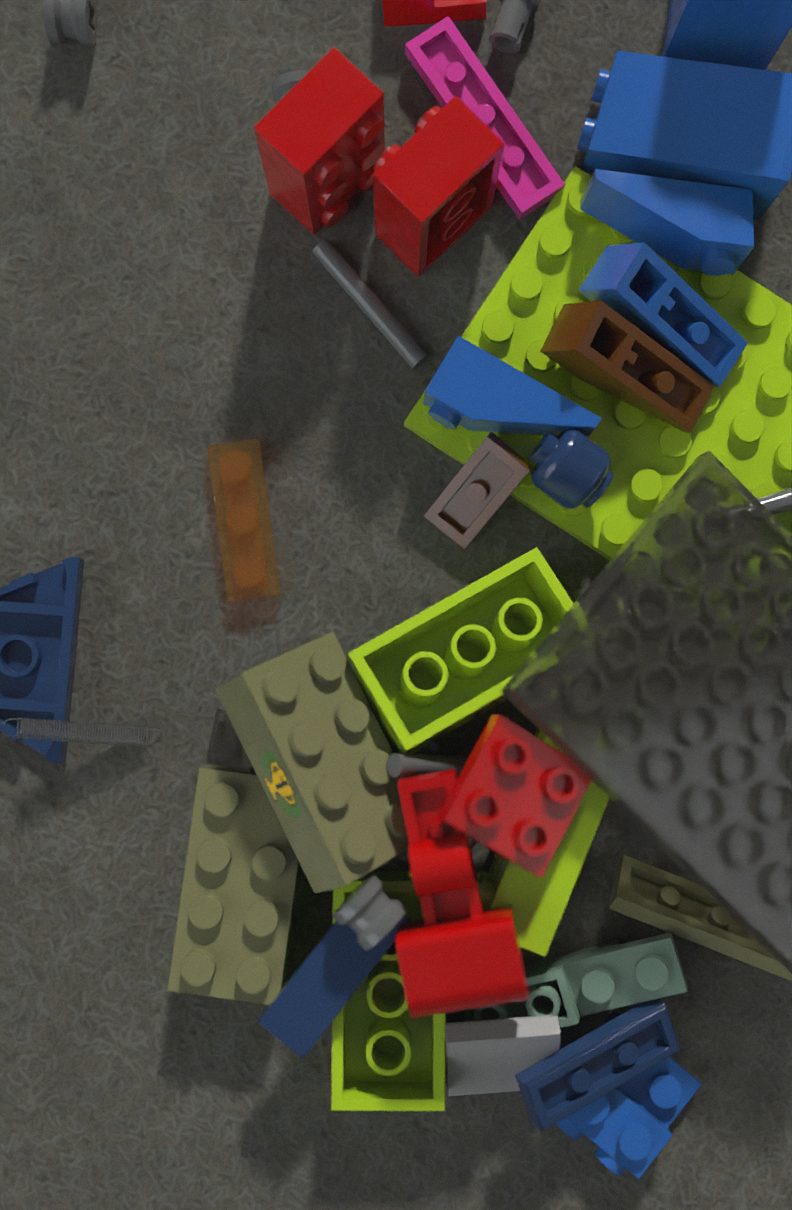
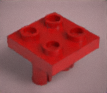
[437,715,595,878]

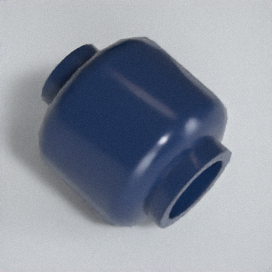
[529,428,613,509]

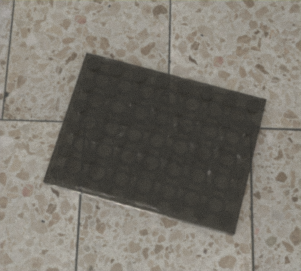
[500,450,792,974]

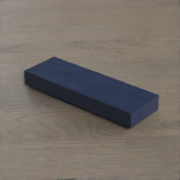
[258,914,410,1058]
[515,998,681,1132]

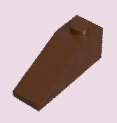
[540,301,714,433]

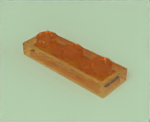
[207,438,282,603]

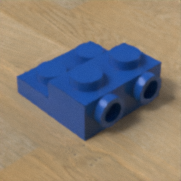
[556,1010,702,1179]

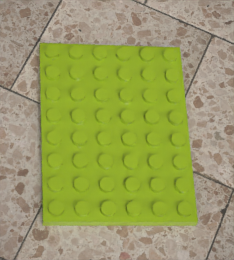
[404,166,792,654]

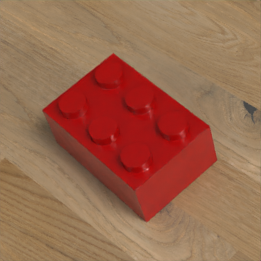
[253,47,385,235]
[373,95,505,277]

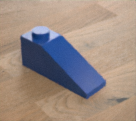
[580,169,754,276]
[579,242,748,387]
[423,336,601,437]

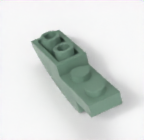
[462,932,687,1028]

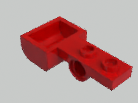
[395,769,529,1018]

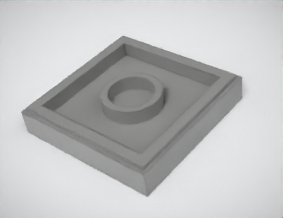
[445,1015,561,1096]

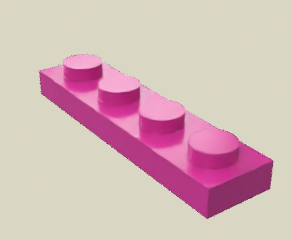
[405,16,565,220]

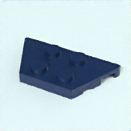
[0,557,84,763]

